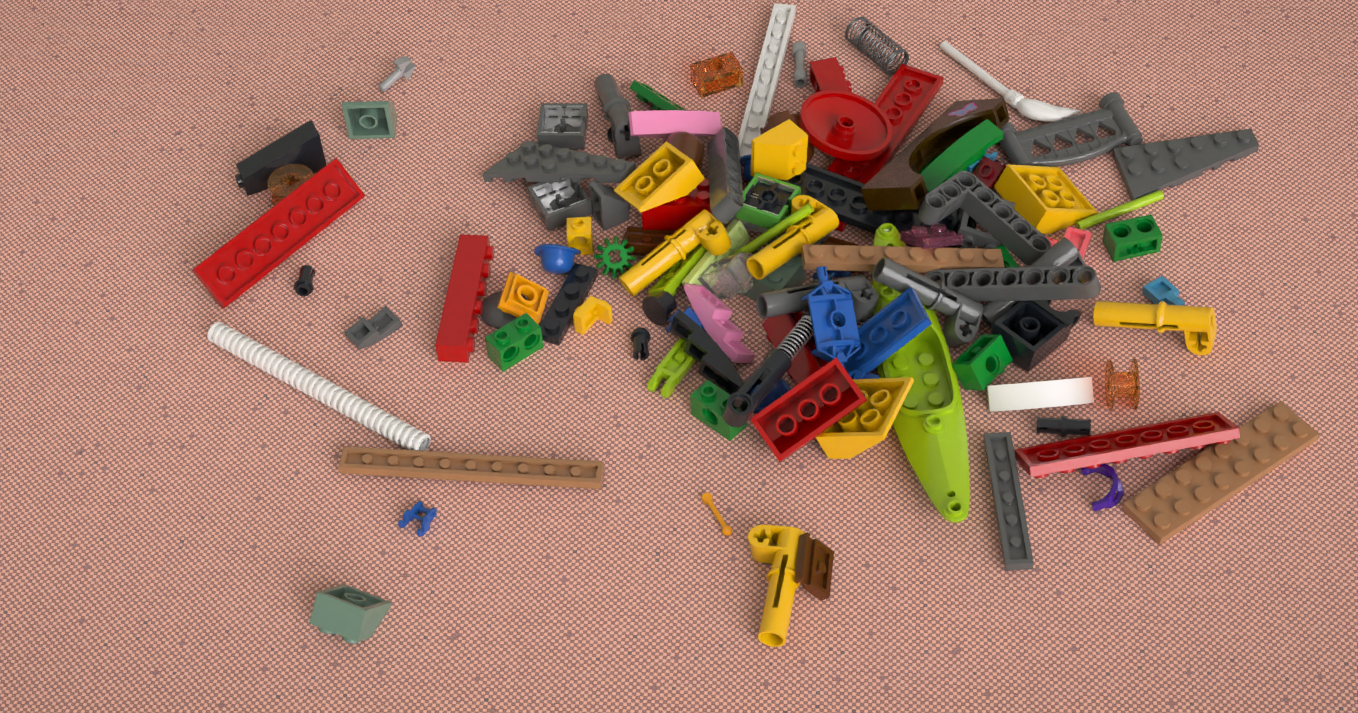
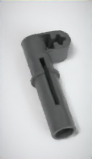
[594,74,641,159]
[981,237,1086,329]
[872,256,983,348]
[756,274,879,322]

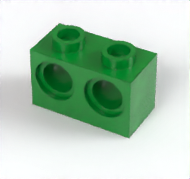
[1102,214,1163,262]
[485,313,544,372]

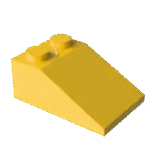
[614,141,705,212]

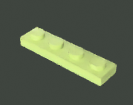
[682,220,751,290]

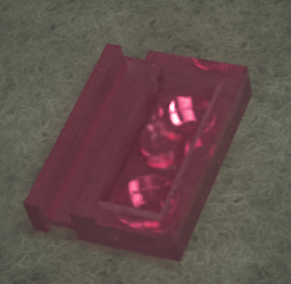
[900,224,963,249]

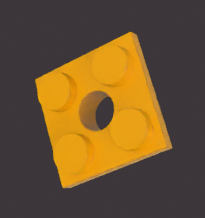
[497,272,549,325]

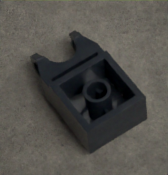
[990,300,1082,372]

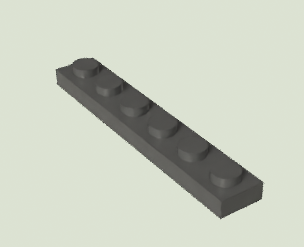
[984,432,1034,571]

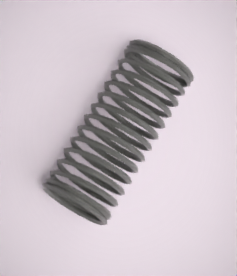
[845,16,909,76]

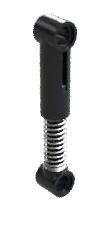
[723,305,814,427]

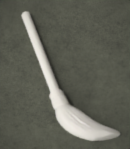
[940,41,1081,122]

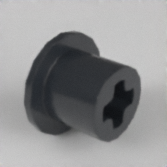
[642,291,677,325]

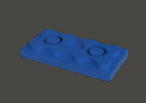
[844,287,932,379]

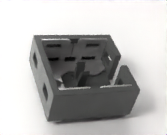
[537,103,588,149]
[528,178,592,231]

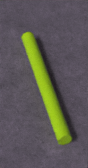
[1075,190,1164,230]
[728,203,814,265]

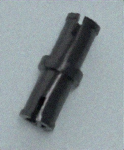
[1036,416,1091,437]

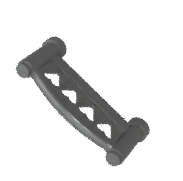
[996,92,1143,167]

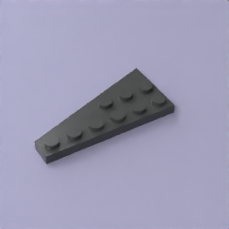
[1112,129,1259,201]
[482,141,637,183]

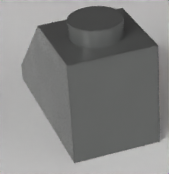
[589,181,630,231]

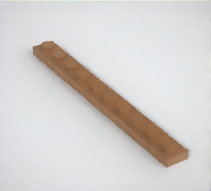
[338,446,605,489]

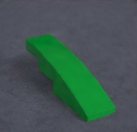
[920,119,1004,193]

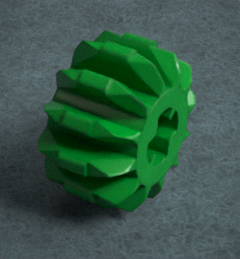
[594,236,636,279]

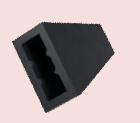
[235,121,326,196]

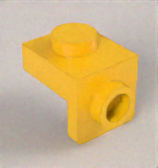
[573,296,613,335]

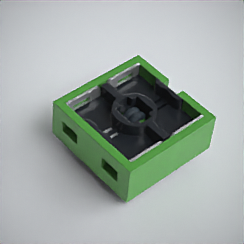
[735,173,801,229]

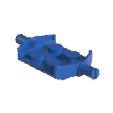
[801,266,861,368]

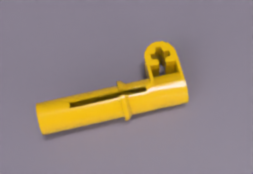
[746,195,839,280]
[618,209,732,297]
[1093,301,1217,355]
[748,525,804,647]

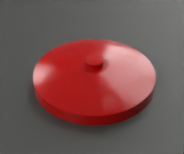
[798,90,892,161]

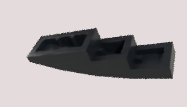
[670,310,744,395]

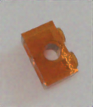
[690,52,743,98]

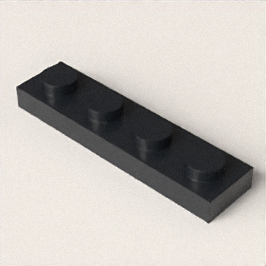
[540,263,598,345]

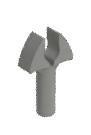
[378,56,415,92]

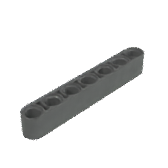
[707,127,744,224]
[925,266,1101,302]

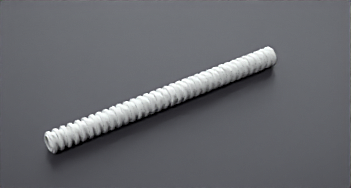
[207,322,431,451]

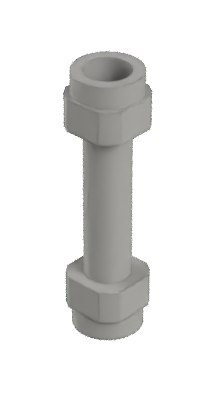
[792,41,808,88]

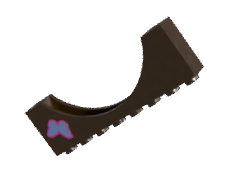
[861,98,1010,211]

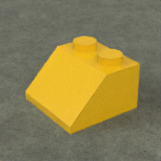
[750,119,808,180]

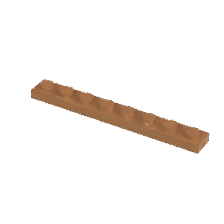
[801,244,1005,273]

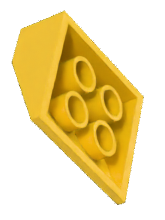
[994,164,1098,234]
[816,377,914,459]

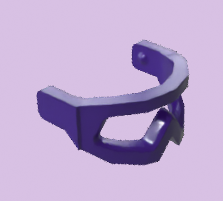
[1081,463,1124,511]

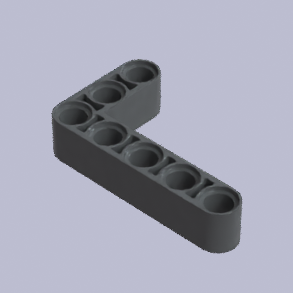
[918,171,1051,265]

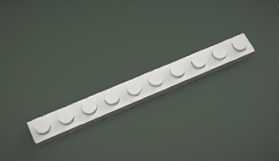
[738,3,796,158]

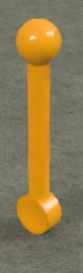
[702,492,732,536]

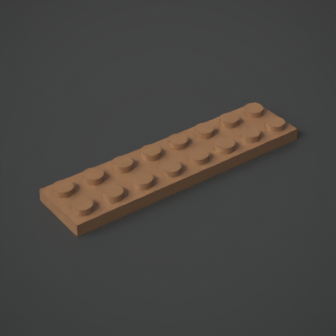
[1122,401,1319,545]

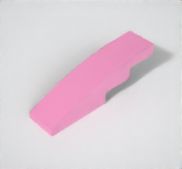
[628,110,721,139]
[684,284,755,364]

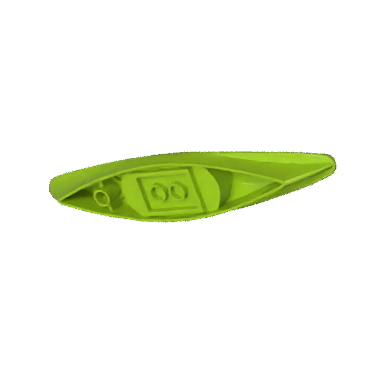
[872,223,970,523]

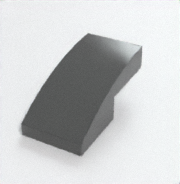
[344,306,403,349]

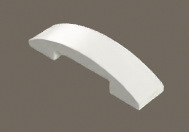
[987,377,1094,412]

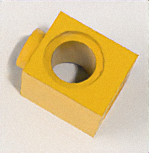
[567,217,593,255]

